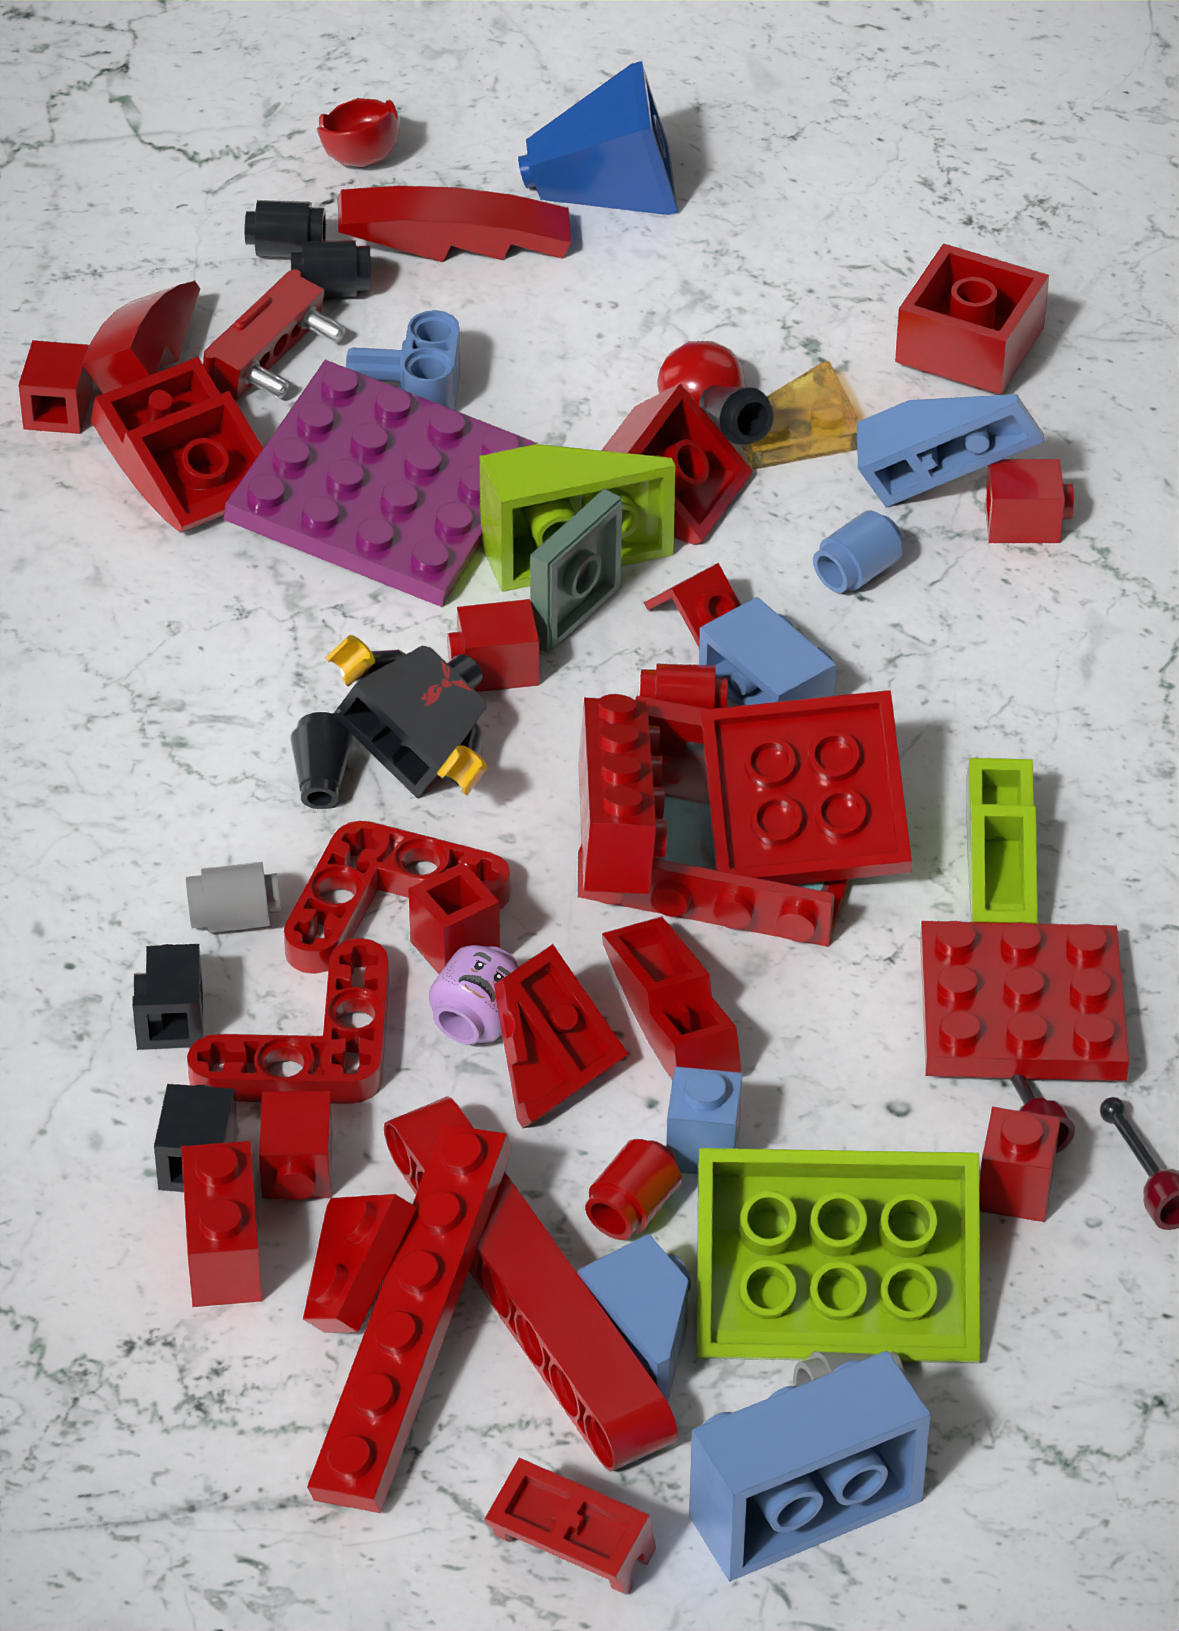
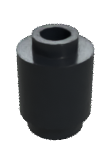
[244,200,326,257]
[291,240,371,297]

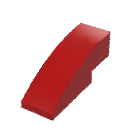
[82,280,201,394]
[602,916,742,1081]

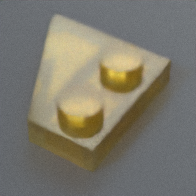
[741,361,860,470]

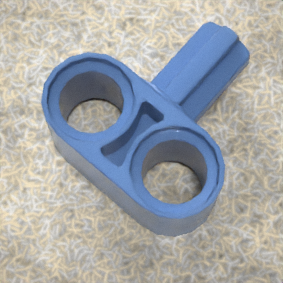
[346,310,460,410]

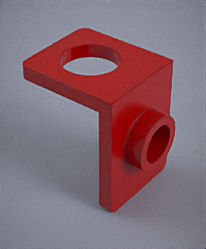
[643,562,741,647]

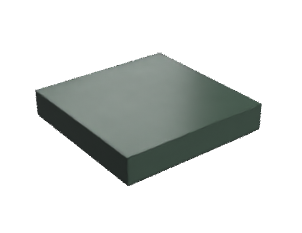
[530,489,622,653]

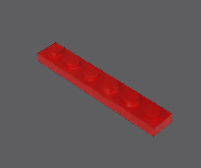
[307,1123,513,1513]

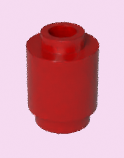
[640,663,728,709]
[585,1139,682,1240]

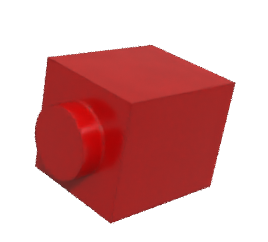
[18,340,94,434]
[985,459,1074,543]
[447,599,539,692]
[408,862,500,974]
[259,1091,333,1200]
[979,1106,1060,1222]

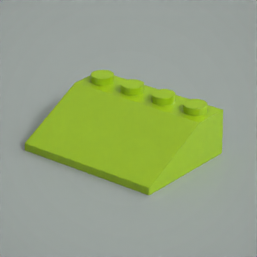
[696,1148,980,1364]

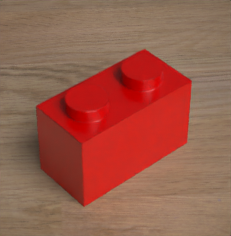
[181,1141,262,1307]

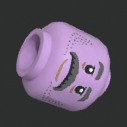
[429,945,519,1044]

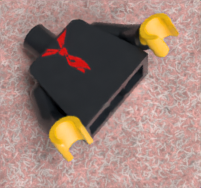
[325,635,488,798]

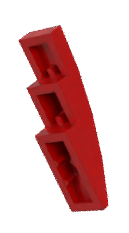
[337,185,571,262]

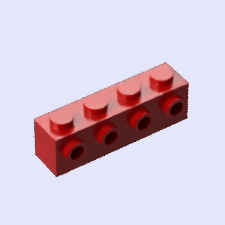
[578,694,667,895]

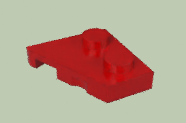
[494,944,628,1128]
[303,1194,417,1333]

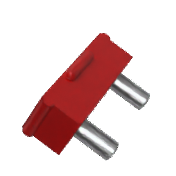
[203,269,345,401]

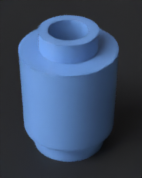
[813,510,902,593]

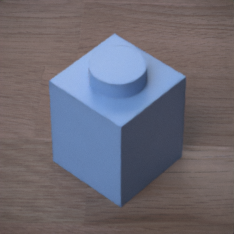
[666,1067,742,1174]

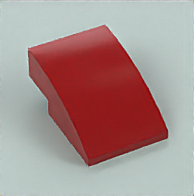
[90,357,263,533]

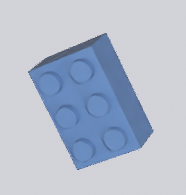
[689,1350,931,1582]

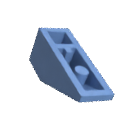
[857,394,1045,507]

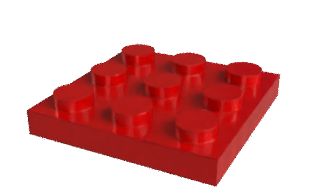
[700,690,912,885]
[920,921,1129,1081]

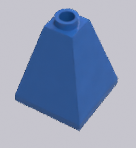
[518,61,678,215]

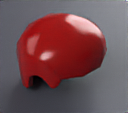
[317,98,400,167]
[657,341,746,405]

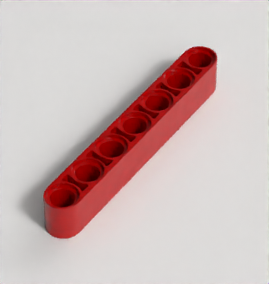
[383,1096,678,1472]

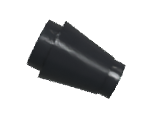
[699,385,774,445]
[290,712,353,809]

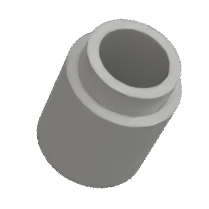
[186,861,282,933]

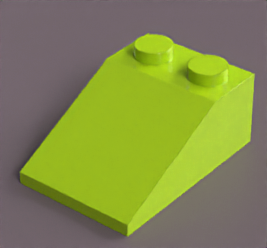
[480,444,675,592]

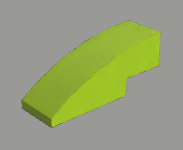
[966,758,1038,924]

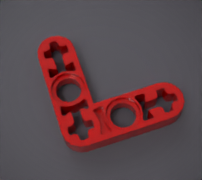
[284,820,510,974]
[187,938,389,1104]

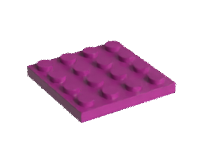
[224,359,538,607]

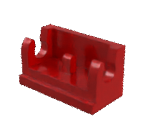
[484,1457,656,1595]

